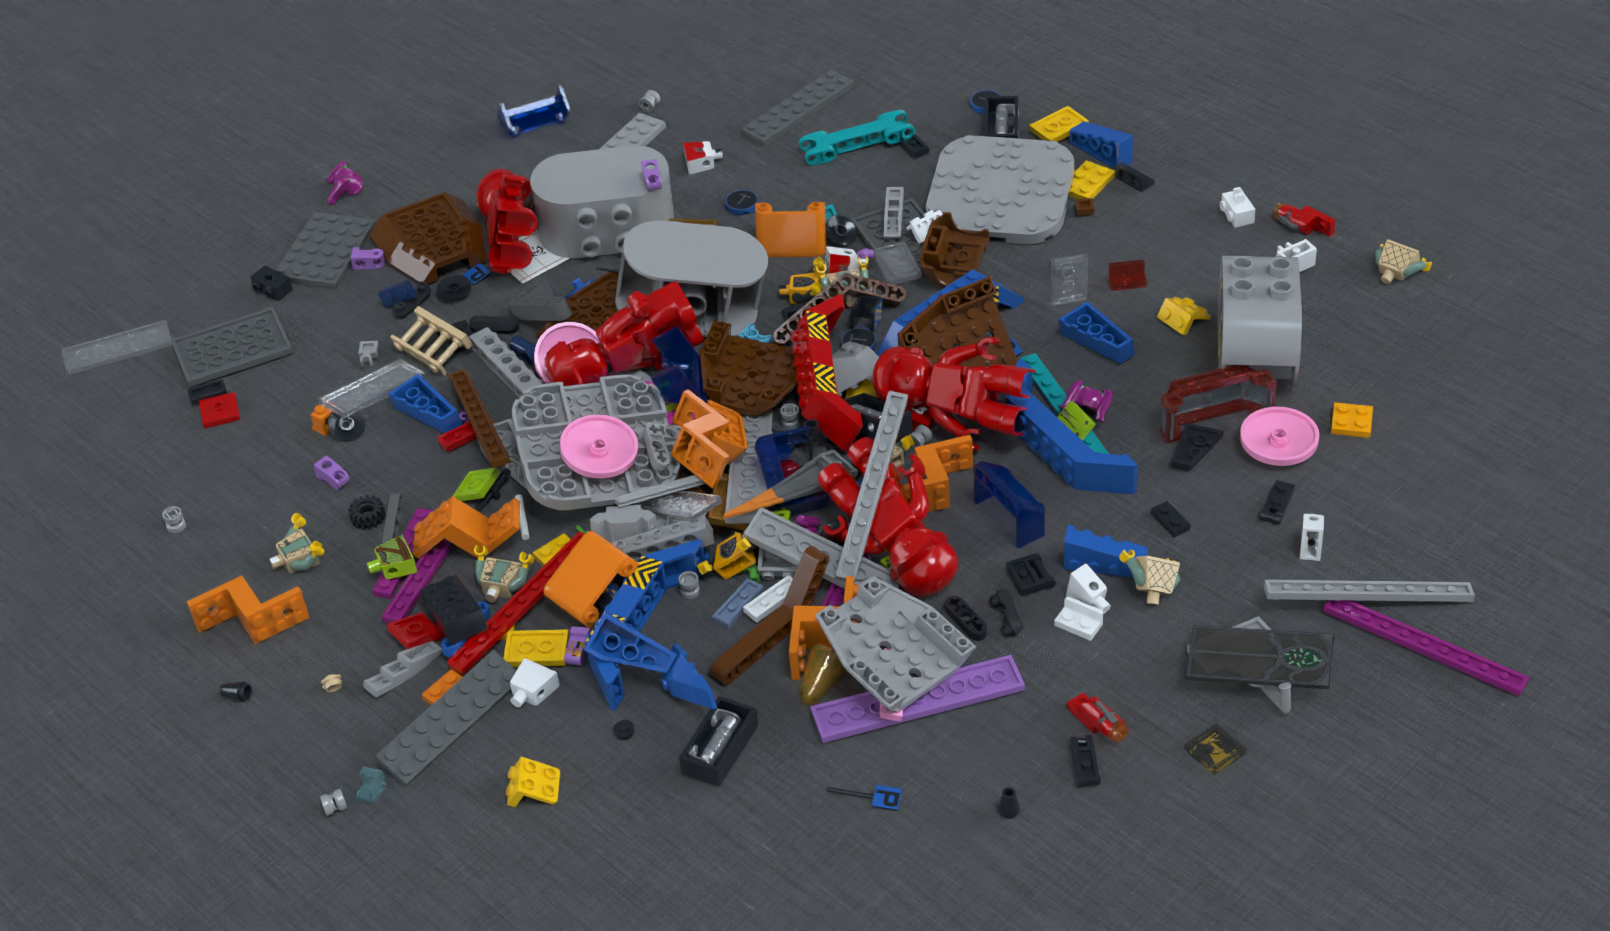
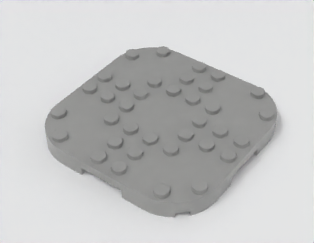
[926,135,1075,244]
[512,375,680,511]

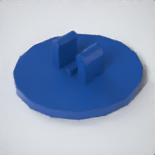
[565,277,595,299]

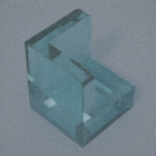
[356,766,386,804]

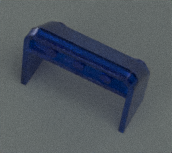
[497,85,570,137]
[651,326,707,404]
[755,426,830,514]
[973,461,1046,549]

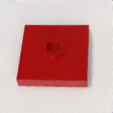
[199,392,241,429]
[387,612,443,649]

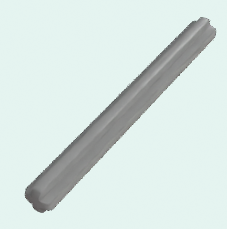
[615,474,723,507]

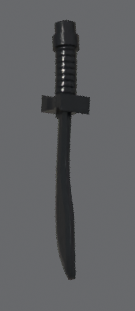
[473,468,511,512]

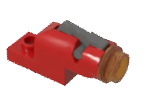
[1273,203,1336,237]
[1066,693,1129,742]

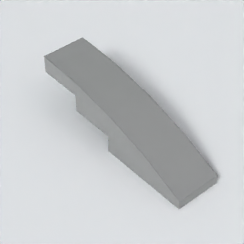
[884,187,904,239]
[363,641,442,697]

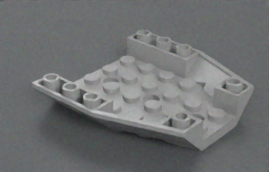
[815,576,976,712]

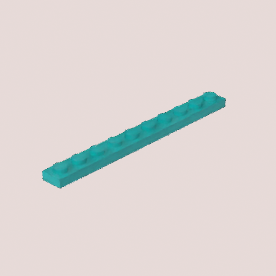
[1019,353,1109,454]

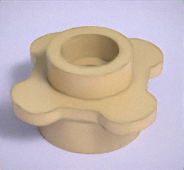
[321,674,342,693]

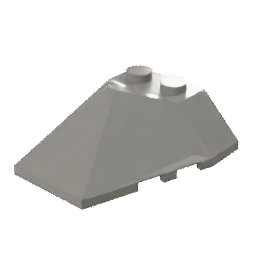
[832,342,879,396]

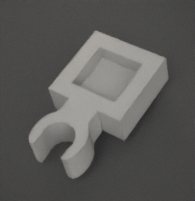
[358,340,379,367]

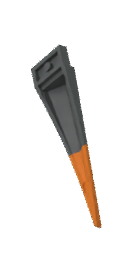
[723,450,858,519]

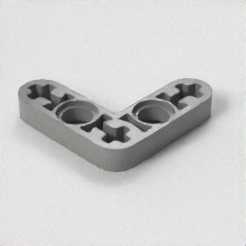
[643,423,682,471]

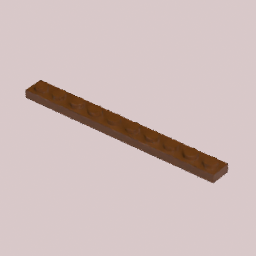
[448,369,510,468]

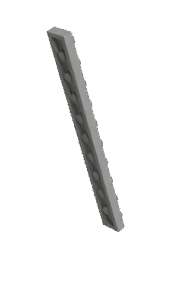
[835,391,908,582]
[1264,580,1475,602]

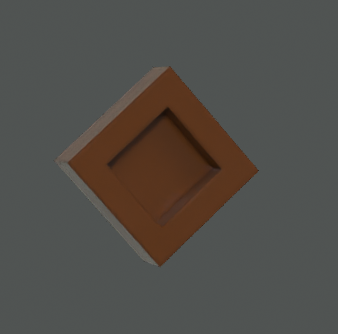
[1075,198,1095,216]

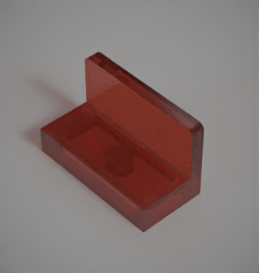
[1108,259,1147,291]

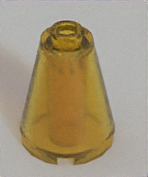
[799,644,846,705]

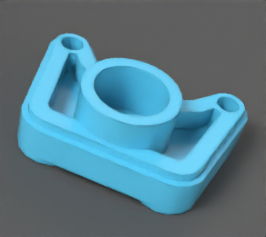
[738,323,771,344]

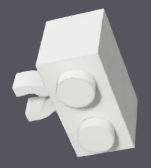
[1220,187,1255,227]
[1276,239,1317,272]

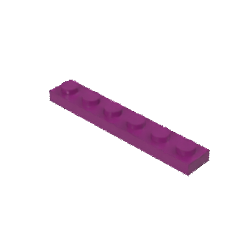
[372,508,434,599]
[382,538,454,623]

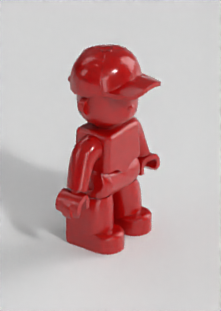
[475,169,537,274]
[544,281,704,386]
[872,337,1036,451]
[817,437,959,598]

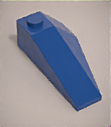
[584,612,678,673]
[660,644,717,709]

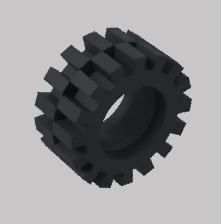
[348,495,386,530]

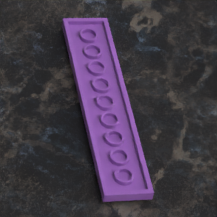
[810,655,1025,743]

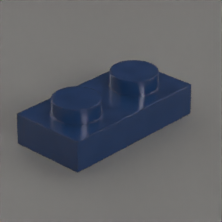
[378,280,417,308]

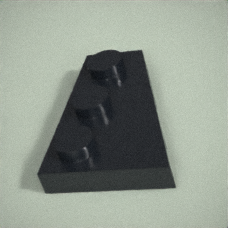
[1171,423,1224,471]

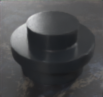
[613,720,634,740]

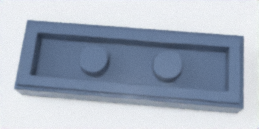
[712,578,764,629]

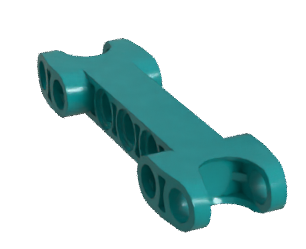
[798,110,915,165]

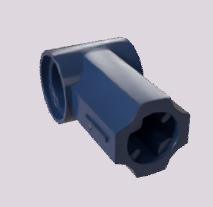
[509,335,537,365]

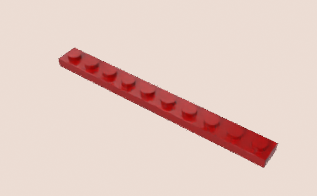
[447,531,585,675]

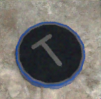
[970,90,1002,114]
[725,189,759,215]
[841,327,877,351]

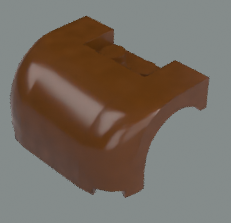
[920,212,990,289]

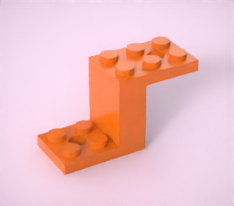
[671,389,730,488]
[903,435,973,512]
[413,496,520,558]
[186,575,310,644]
[789,576,859,680]

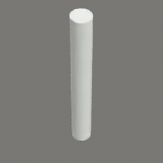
[515,495,529,540]

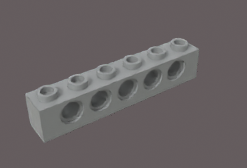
[469,327,544,398]
[611,514,714,562]

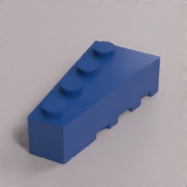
[1069,121,1133,170]
[1058,301,1135,364]
[388,374,462,433]
[1064,525,1148,578]

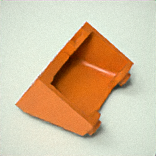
[755,202,827,257]
[705,400,748,465]
[544,531,639,629]

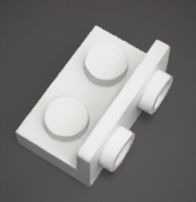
[906,210,942,244]
[1054,596,1103,641]

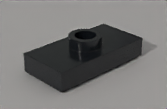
[187,379,227,405]

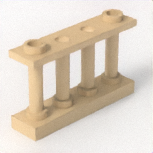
[390,306,473,376]

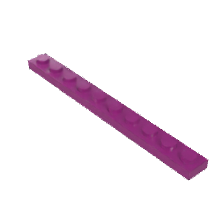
[1323,600,1530,697]

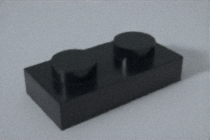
[1151,501,1191,538]

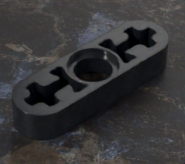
[945,595,987,641]

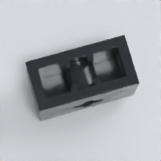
[250,266,293,302]

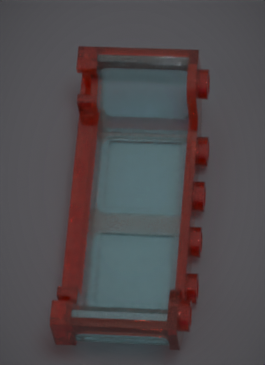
[1160,365,1277,443]

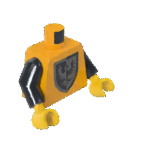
[779,257,824,305]
[697,531,757,580]

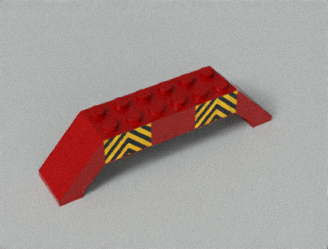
[791,294,863,452]

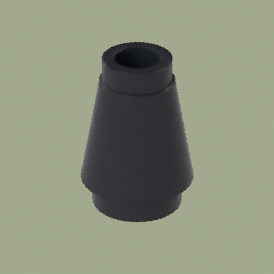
[219,681,252,702]
[998,787,1020,819]

